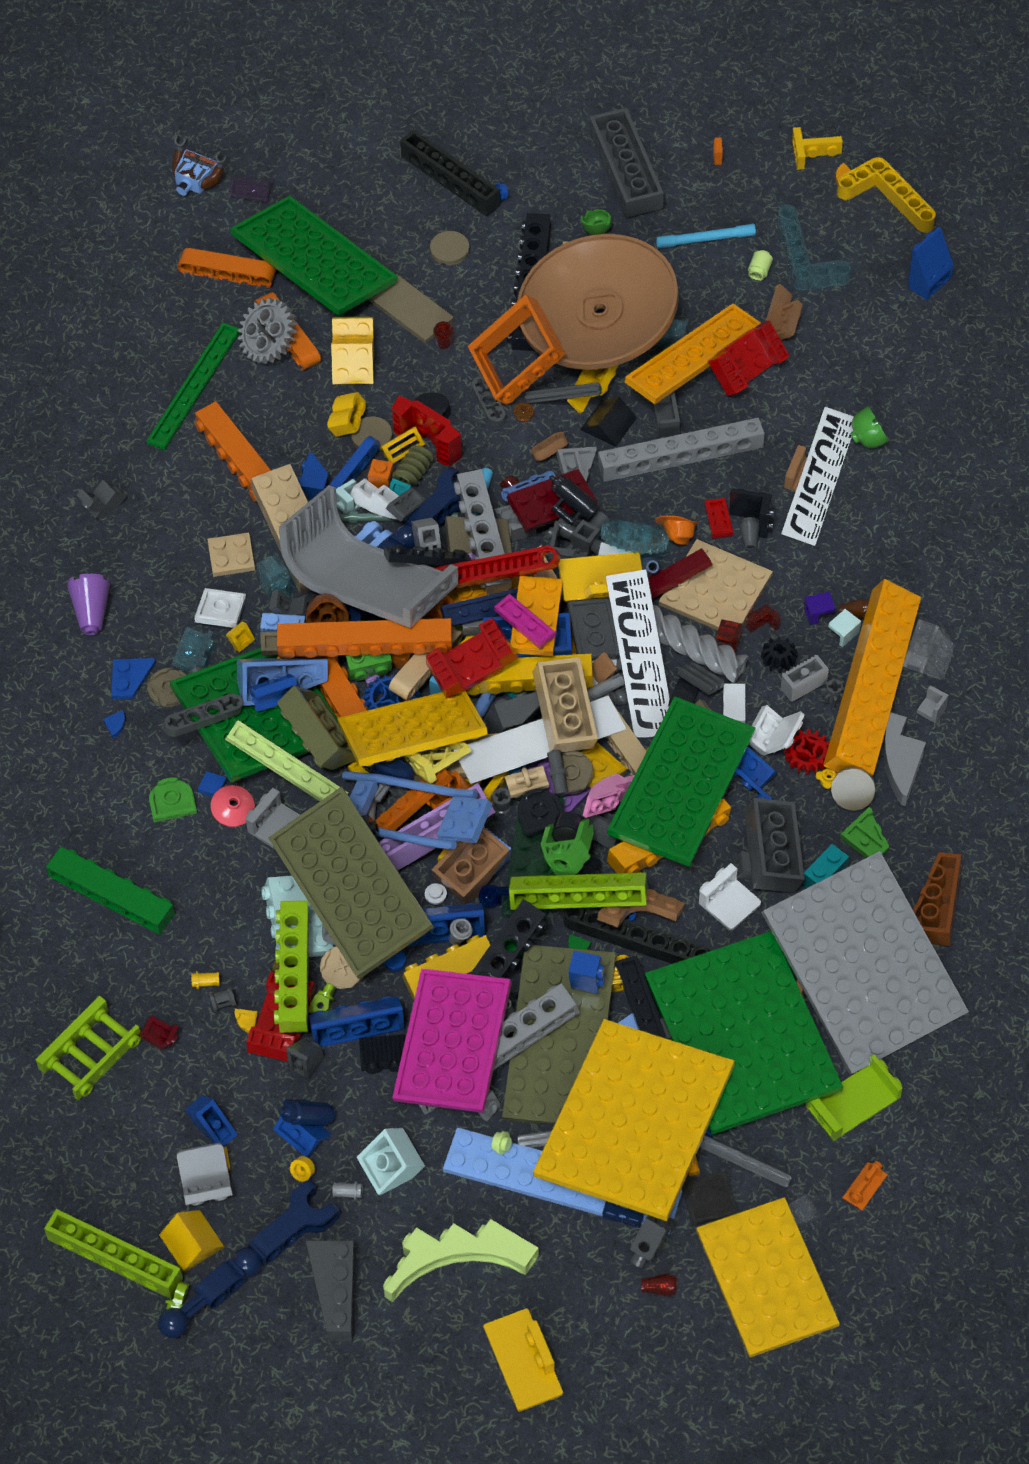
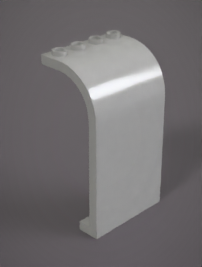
[279,485,458,628]

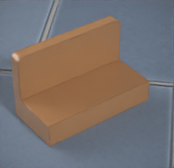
[784,445,807,491]

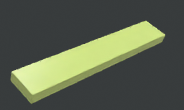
[225,720,349,801]

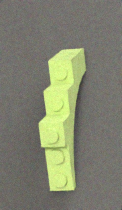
[383,1219,539,1302]

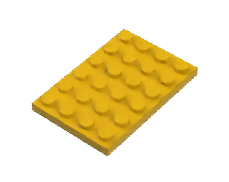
[337,691,488,767]
[696,1197,840,1358]

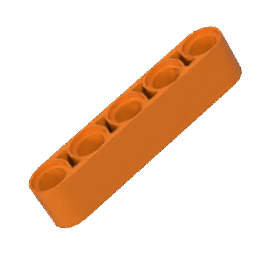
[177,248,277,288]
[254,292,321,371]

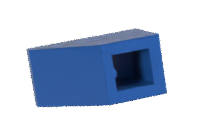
[298,453,329,499]

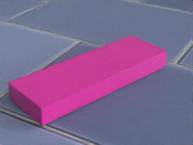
[494,594,555,649]

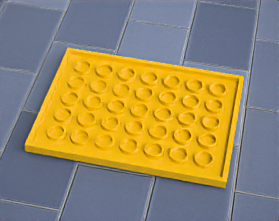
[533,1019,735,1221]

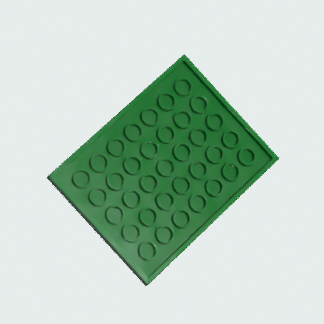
[645,931,843,1135]

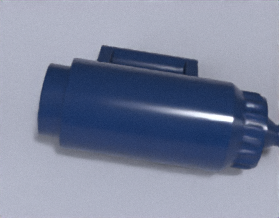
[279,1099,335,1126]

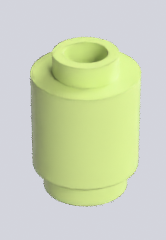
[748,250,773,281]

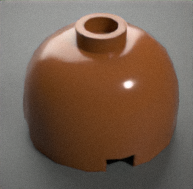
[306,593,349,623]

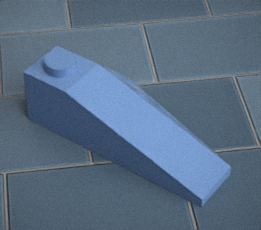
[237,658,328,706]

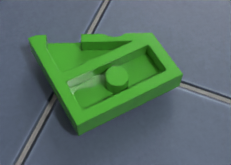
[840,807,889,858]

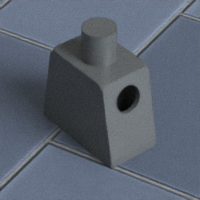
[630,1215,675,1268]

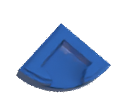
[103,710,125,739]

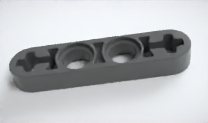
[164,694,243,737]

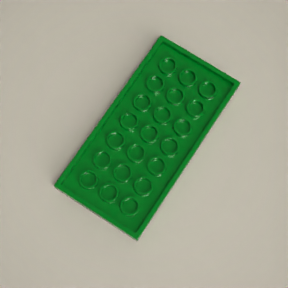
[230,195,398,316]
[607,696,756,867]

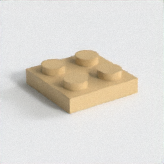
[207,533,255,577]

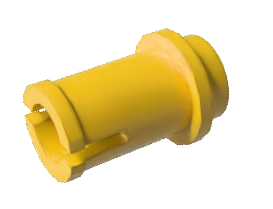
[191,971,220,989]

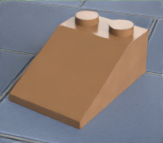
[431,827,510,905]

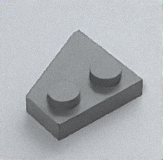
[556,447,597,481]

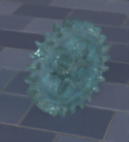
[600,519,669,555]

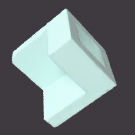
[336,479,361,514]
[828,609,861,647]

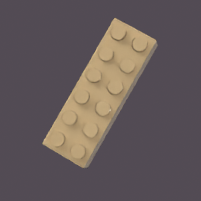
[251,464,311,594]

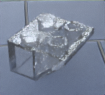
[903,619,955,680]

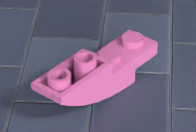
[583,774,635,818]

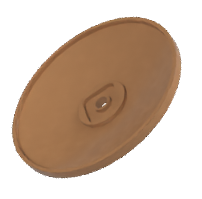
[517,234,679,370]

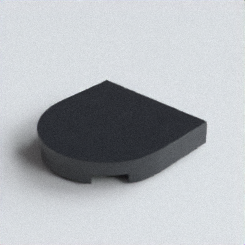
[517,788,564,838]

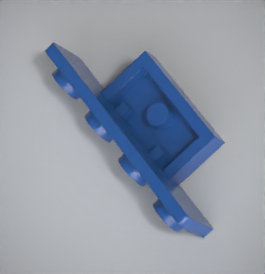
[734,747,777,800]

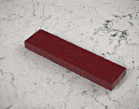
[648,548,713,599]

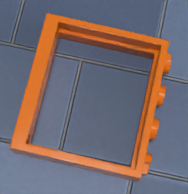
[468,294,566,405]

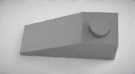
[411,517,441,568]

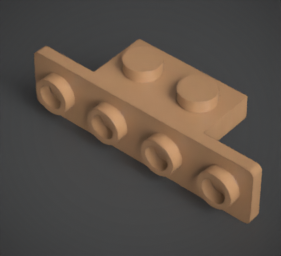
[766,284,803,340]

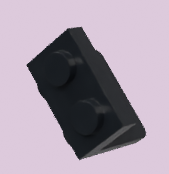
[729,489,775,539]

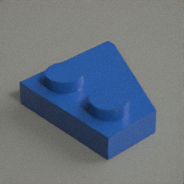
[111,658,155,699]

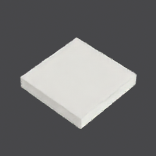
[195,588,246,628]

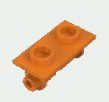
[842,1161,888,1211]

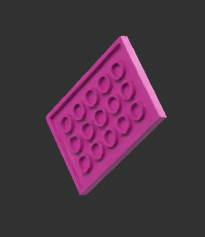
[392,968,512,1113]

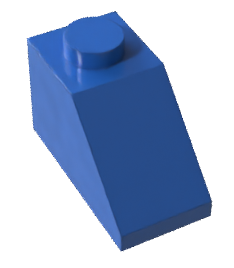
[185,1095,238,1147]

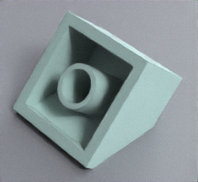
[357,1128,425,1195]

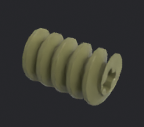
[392,445,434,486]

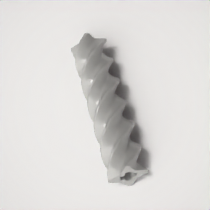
[653,605,749,683]

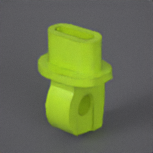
[308,983,336,1014]
[165,1281,190,1309]

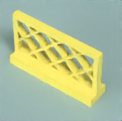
[401,741,471,784]

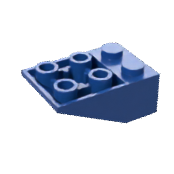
[908,227,954,300]

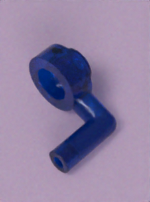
[479,885,509,908]

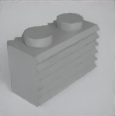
[781,655,829,702]

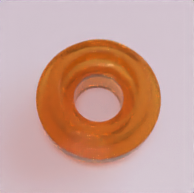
[513,403,534,421]

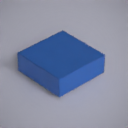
[198,771,227,797]

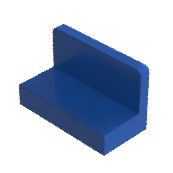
[249,674,297,712]
[273,1116,331,1158]

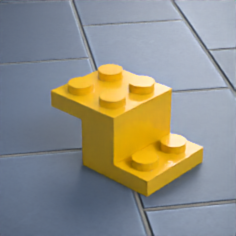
[331,317,374,384]

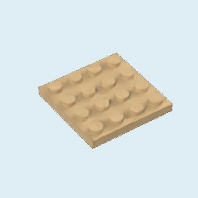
[659,539,773,638]

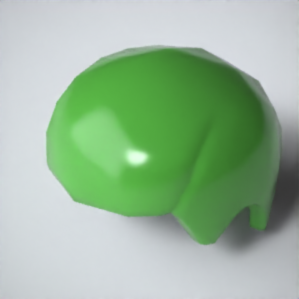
[580,209,612,235]

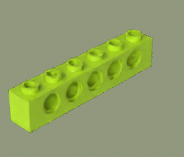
[509,872,648,910]
[274,900,309,1033]
[44,1209,183,1299]

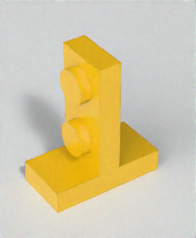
[792,127,843,170]

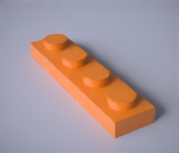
[375,767,453,831]

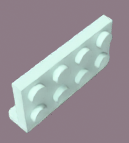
[261,876,333,957]

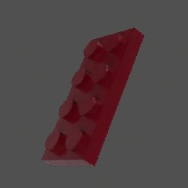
[506,469,598,532]

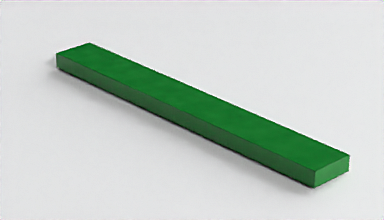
[146,322,240,451]

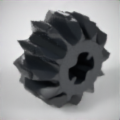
[761,636,798,674]

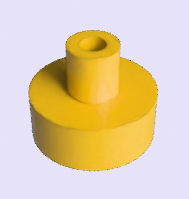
[290,1156,315,1182]

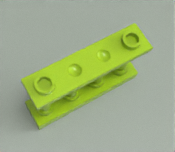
[35,996,141,1100]

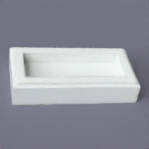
[723,683,745,723]

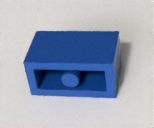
[568,951,606,994]

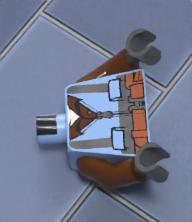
[172,135,230,196]

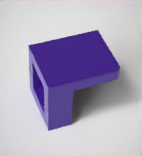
[804,592,835,625]

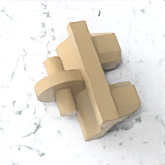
[505,766,549,798]

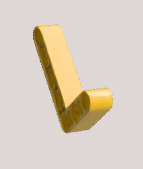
[837,157,935,233]

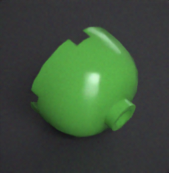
[850,406,888,448]

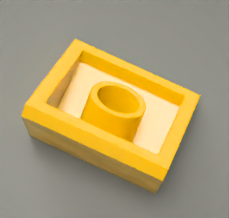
[159,1210,225,1272]

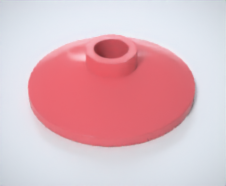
[211,785,255,827]

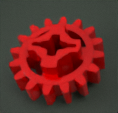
[784,729,830,775]

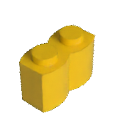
[327,392,366,437]

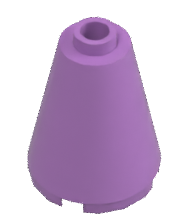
[67,573,110,635]

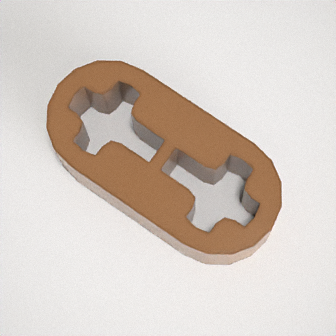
[531,432,568,461]

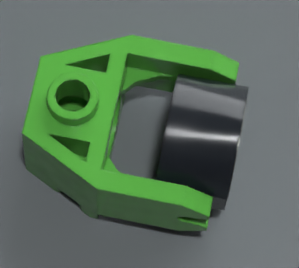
[541,812,594,875]

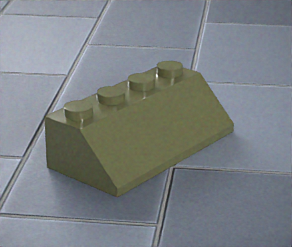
[277,685,356,770]

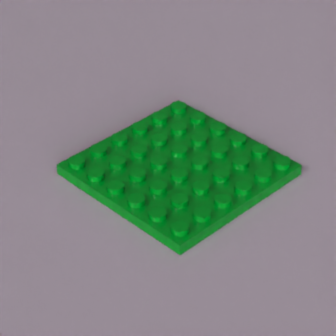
[170,648,338,782]

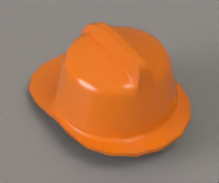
[655,516,699,545]

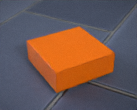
[713,138,723,165]

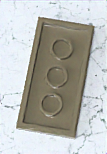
[369,274,454,344]

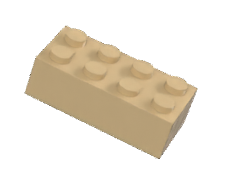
[532,657,598,752]

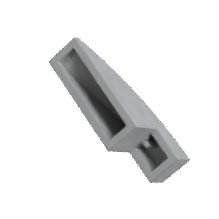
[884,712,926,806]

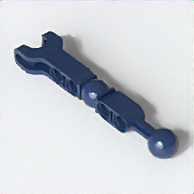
[377,467,477,550]
[158,1180,341,1338]

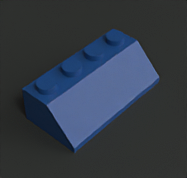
[408,903,485,946]
[308,996,405,1047]

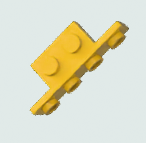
[567,365,618,413]

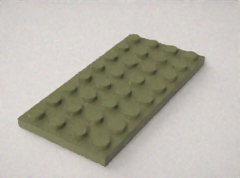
[268,787,434,979]
[502,945,616,1125]

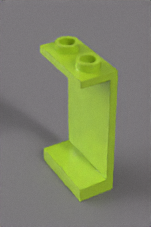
[806,1054,902,1141]

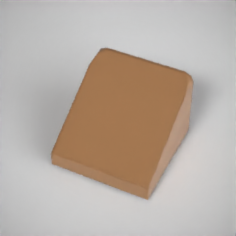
[592,652,617,683]

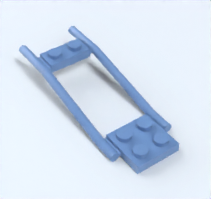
[342,771,493,850]

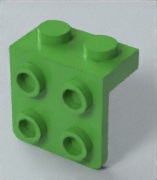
[345,654,392,681]

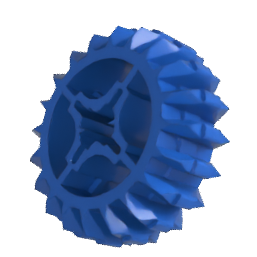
[362,673,420,711]

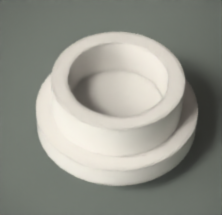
[425,883,447,905]

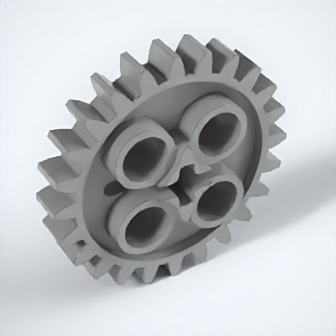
[238,298,297,364]

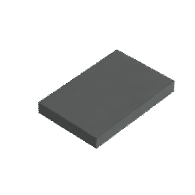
[567,598,620,661]

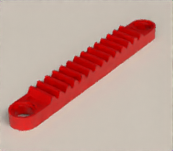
[435,546,561,589]

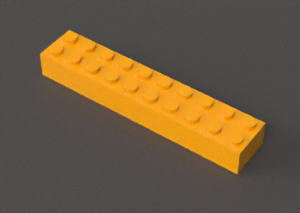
[823,579,921,776]

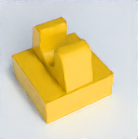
[226,621,255,652]

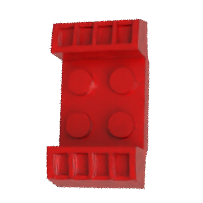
[707,321,790,396]
[391,395,462,467]
[426,618,518,699]
[247,972,317,1062]

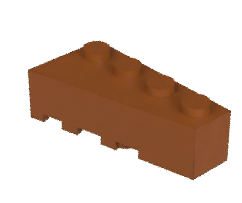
[913,852,962,946]

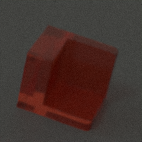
[716,619,742,654]

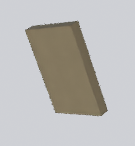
[445,516,512,555]

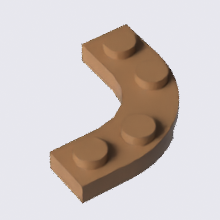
[597,889,685,927]

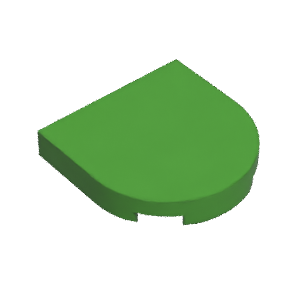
[149,778,197,822]

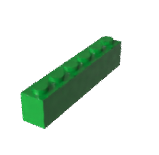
[46,847,175,935]

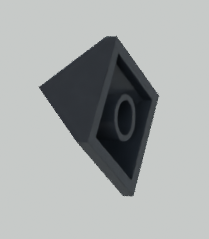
[580,396,637,447]

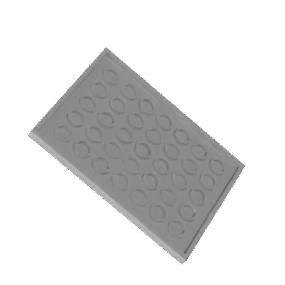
[761,851,969,1075]

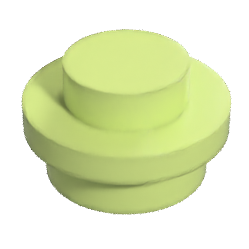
[492,1131,512,1155]

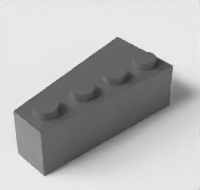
[306,1241,355,1341]

